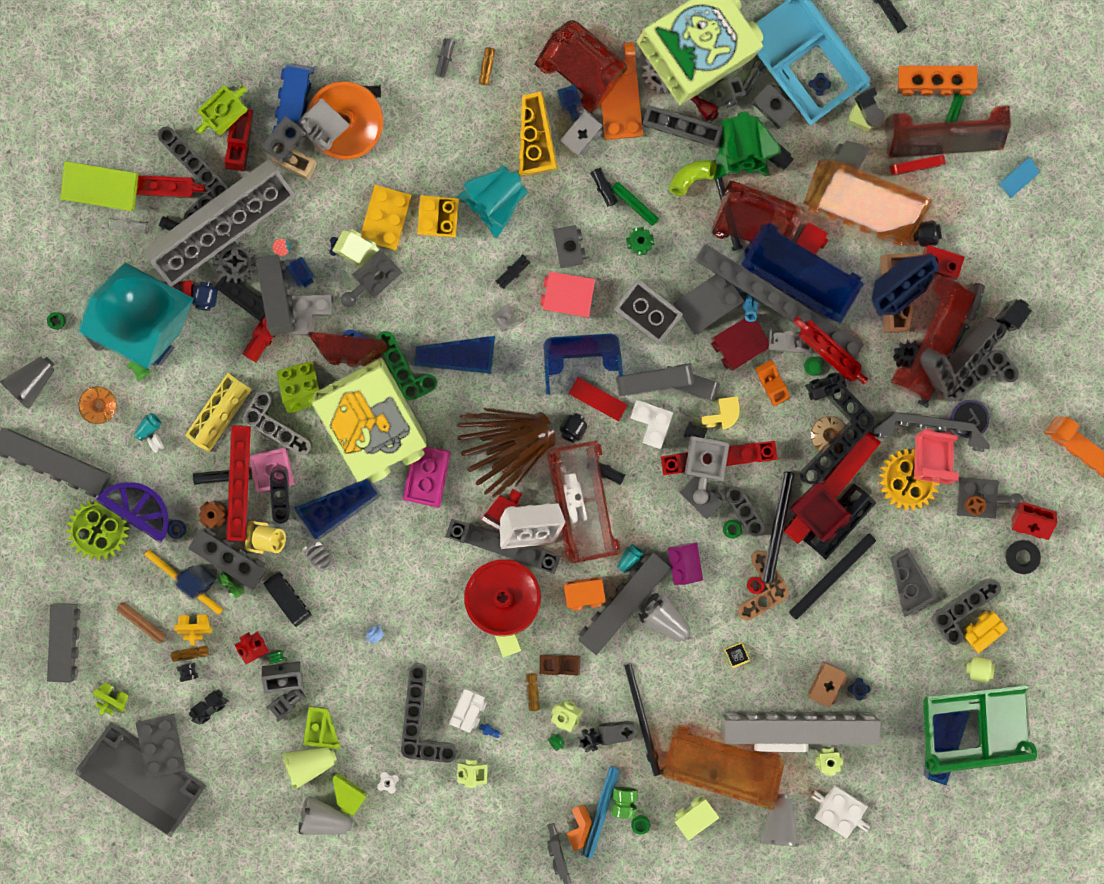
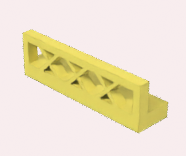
[185,372,252,452]

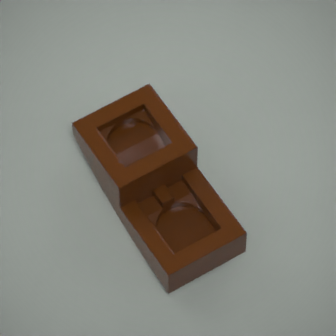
[539,654,581,676]

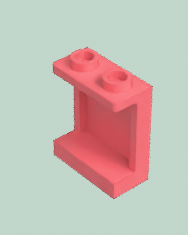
[540,272,595,318]
[914,429,958,485]

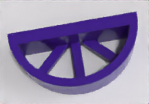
[96,482,168,544]

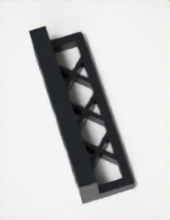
[803,484,876,560]

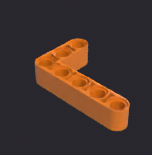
[1044,416,1104,478]

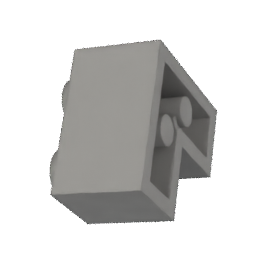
[292,295,334,335]

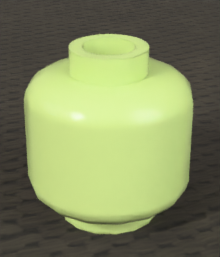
[966,657,995,683]

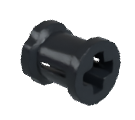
[683,421,708,438]

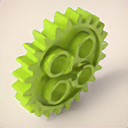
[66,499,130,561]

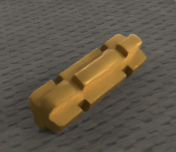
[479,47,495,86]
[171,646,209,662]
[526,673,540,711]

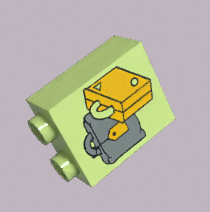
[312,357,426,483]

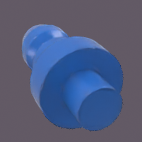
[479,723,501,738]

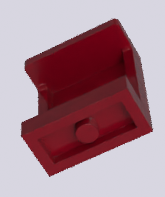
[711,318,769,371]
[790,482,852,542]

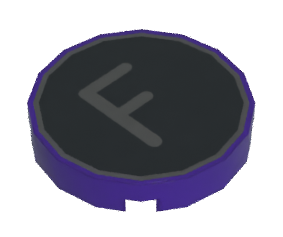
[951,400,989,438]

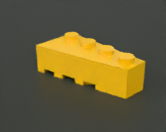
[519,91,559,178]

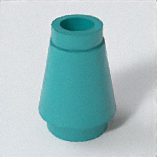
[134,413,162,441]
[617,544,643,573]

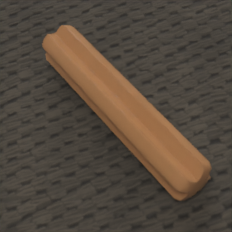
[116,602,166,644]

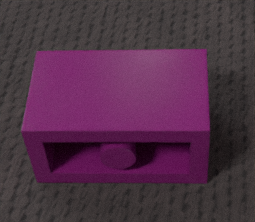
[668,542,703,585]

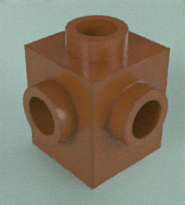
[198,500,227,529]

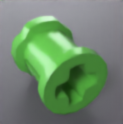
[126,361,152,382]

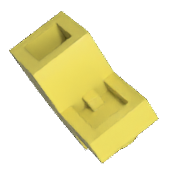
[700,396,740,429]

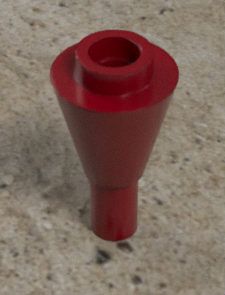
[690,95,719,122]

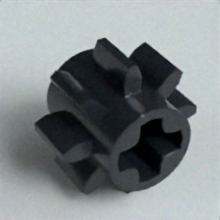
[577,728,602,753]

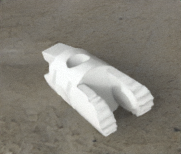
[563,473,587,524]

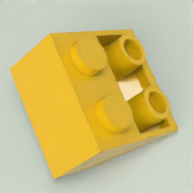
[417,195,459,238]

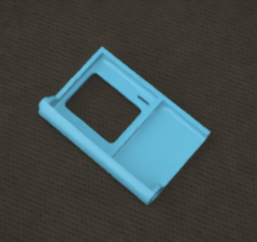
[756,0,871,126]

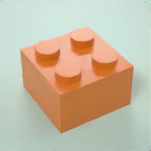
[563,576,606,611]

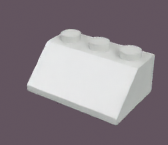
[500,503,566,549]

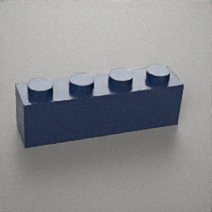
[174,564,218,600]

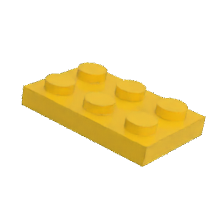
[361,185,412,251]

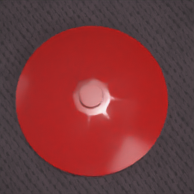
[464,559,541,637]

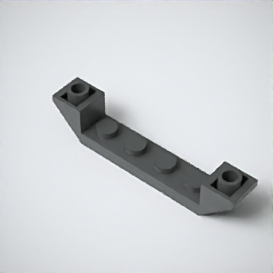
[872,412,990,452]
[445,519,561,574]

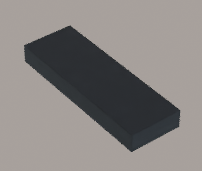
[214,277,265,322]

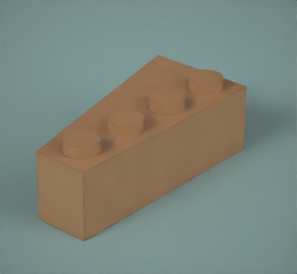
[880,253,924,333]

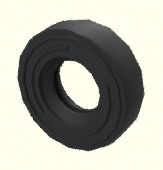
[1005,540,1041,575]

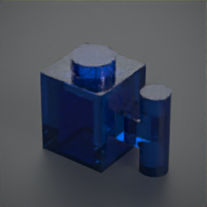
[557,84,581,122]
[286,257,316,288]

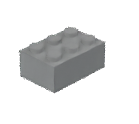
[613,279,683,346]

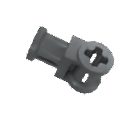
[266,689,306,722]

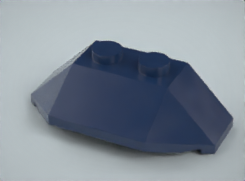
[871,253,939,316]

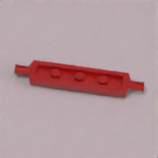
[136,175,206,198]
[793,316,868,384]

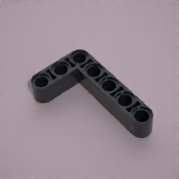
[800,385,875,485]

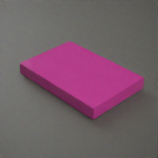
[403,446,451,508]

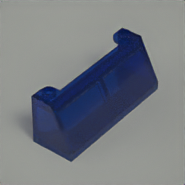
[737,222,865,324]

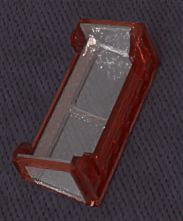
[546,440,620,564]

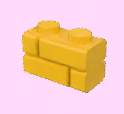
[963,610,1008,654]

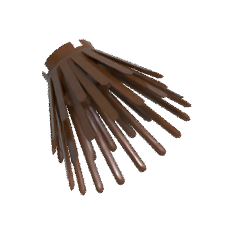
[457,408,556,498]

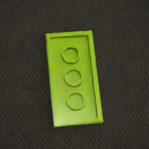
[60,161,139,211]

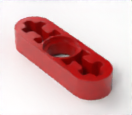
[889,155,946,176]

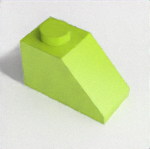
[333,772,368,816]

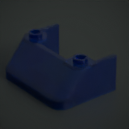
[543,333,623,395]

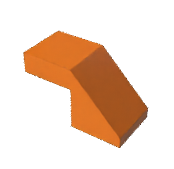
[755,360,790,407]
[566,804,592,851]

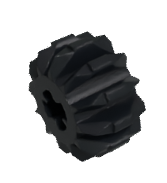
[893,339,925,373]

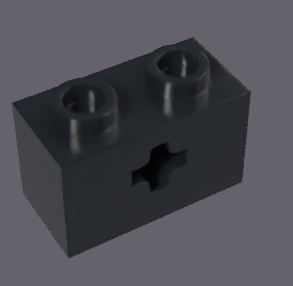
[995,299,1032,332]

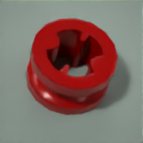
[746,576,764,594]

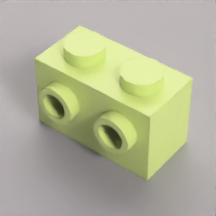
[332,229,380,267]
[674,796,719,841]

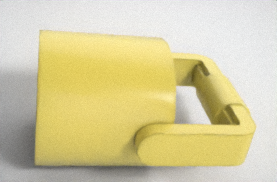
[244,521,286,554]

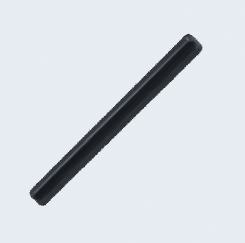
[762,471,794,584]
[789,534,876,620]

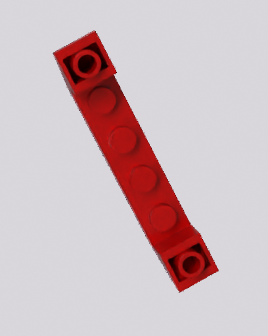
[660,441,778,476]

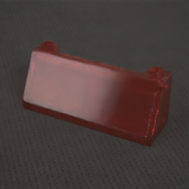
[891,275,975,402]

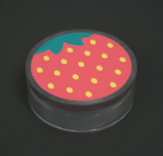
[272,238,292,257]

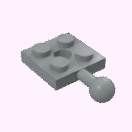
[684,436,729,505]

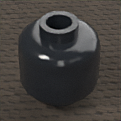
[913,220,942,247]
[559,413,587,443]

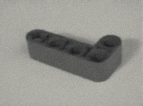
[940,350,1019,402]
[616,363,695,396]
[932,579,1001,645]

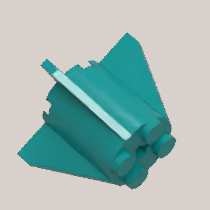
[457,165,529,238]

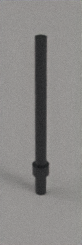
[624,663,661,776]

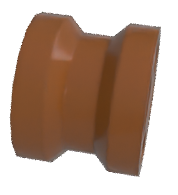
[964,496,986,515]

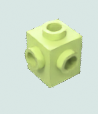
[551,700,584,732]
[815,747,843,776]
[457,759,487,788]

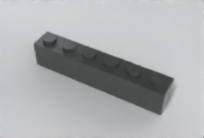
[0,428,112,497]
[578,552,671,656]

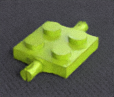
[195,84,248,136]

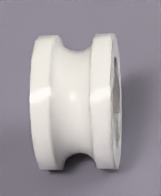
[147,434,164,453]

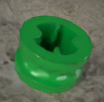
[47,312,66,330]
[267,650,286,664]

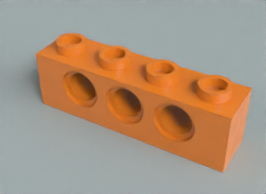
[897,66,978,96]

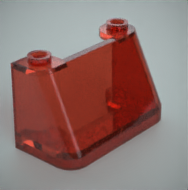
[534,20,628,114]
[711,181,802,260]

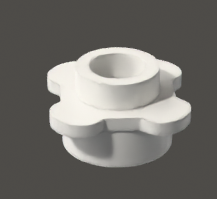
[377,772,399,793]

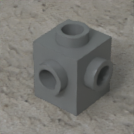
[712,77,746,107]

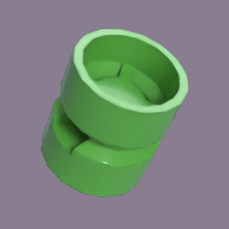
[611,787,638,819]

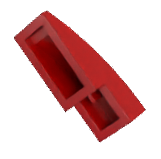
[224,109,253,171]

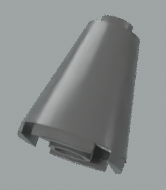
[0,356,55,409]

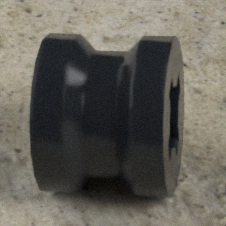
[176,662,199,682]

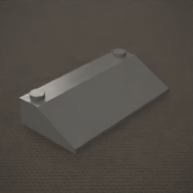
[75,722,206,837]

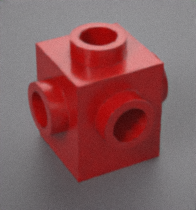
[235,631,269,664]

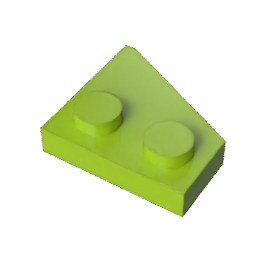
[303,706,340,749]

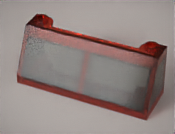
[885,105,1011,159]

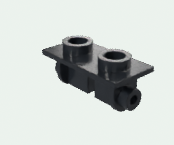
[805,372,847,401]
[189,689,229,725]

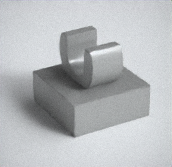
[491,305,518,332]

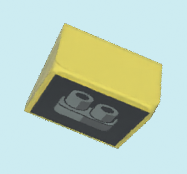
[724,642,750,668]

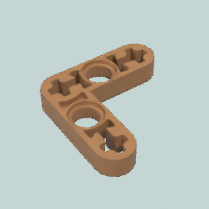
[738,550,789,620]

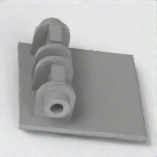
[296,98,350,151]

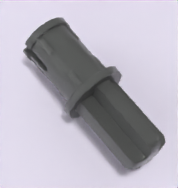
[435,38,455,78]

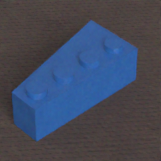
[272,63,315,147]

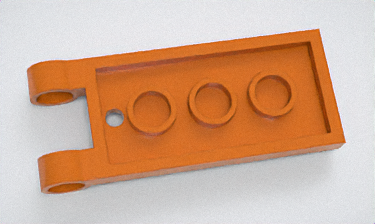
[595,42,643,140]

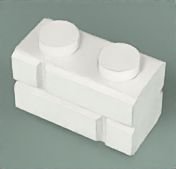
[449,687,488,733]

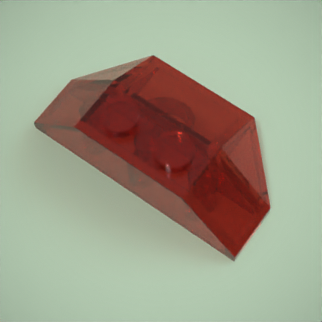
[308,331,388,368]

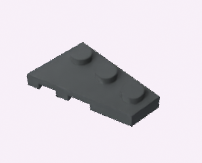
[891,548,938,617]

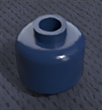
[192,282,218,311]

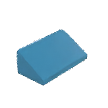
[998,157,1040,198]

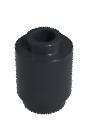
[768,143,794,170]

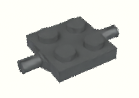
[547,823,572,884]

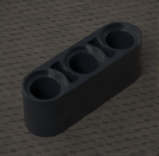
[270,465,291,524]
[263,571,312,627]

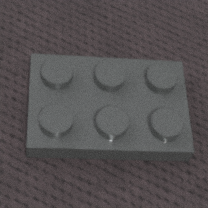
[135,714,186,779]

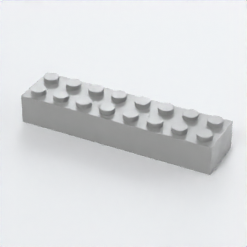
[143,159,296,287]
[722,711,881,744]

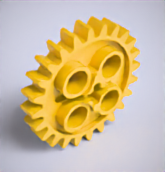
[877,449,940,511]

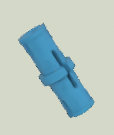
[743,293,758,322]

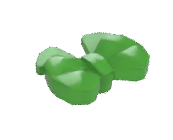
[217,571,244,598]

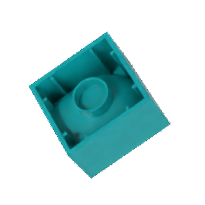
[78,262,194,369]

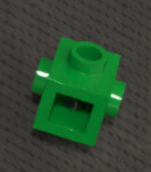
[626,227,654,256]

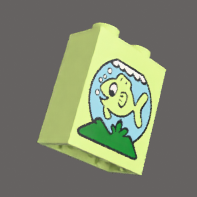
[636,0,763,106]

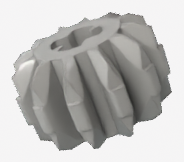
[303,539,334,572]

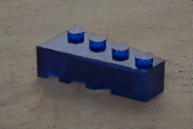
[414,336,496,374]
[293,479,382,540]
[924,710,970,785]

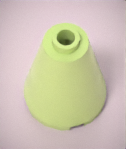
[281,747,337,790]

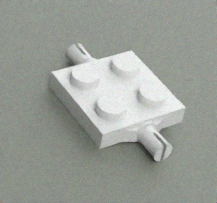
[811,785,870,838]

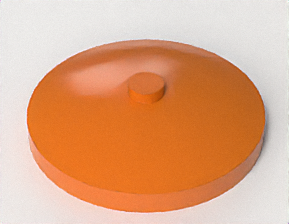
[307,81,384,160]

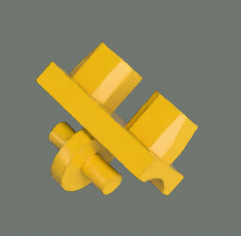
[174,614,212,646]

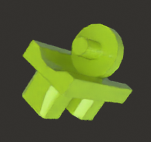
[93,682,129,717]

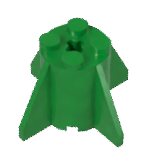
[714,111,781,179]

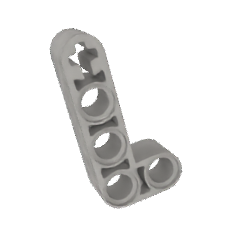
[244,392,313,455]

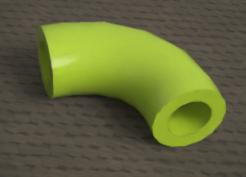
[668,160,717,196]

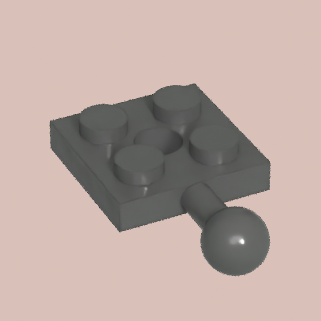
[341,249,402,307]
[956,477,1024,519]

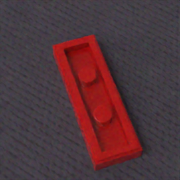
[568,377,628,422]

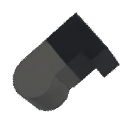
[854,87,885,127]

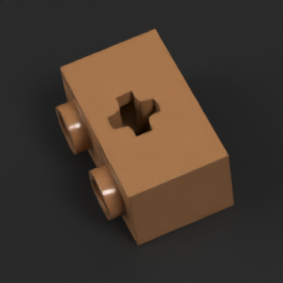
[807,661,847,708]

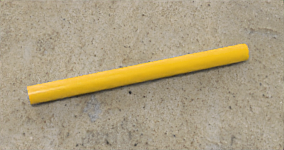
[144,549,224,615]

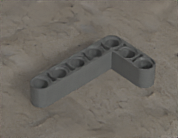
[157,126,230,220]
[921,317,1007,395]
[401,663,457,763]

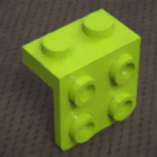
[277,361,320,414]

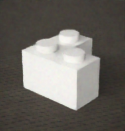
[630,400,673,449]

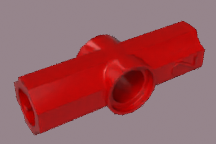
[242,316,276,363]

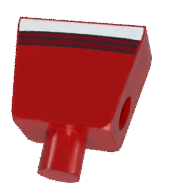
[481,489,522,530]

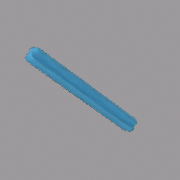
[582,766,620,858]

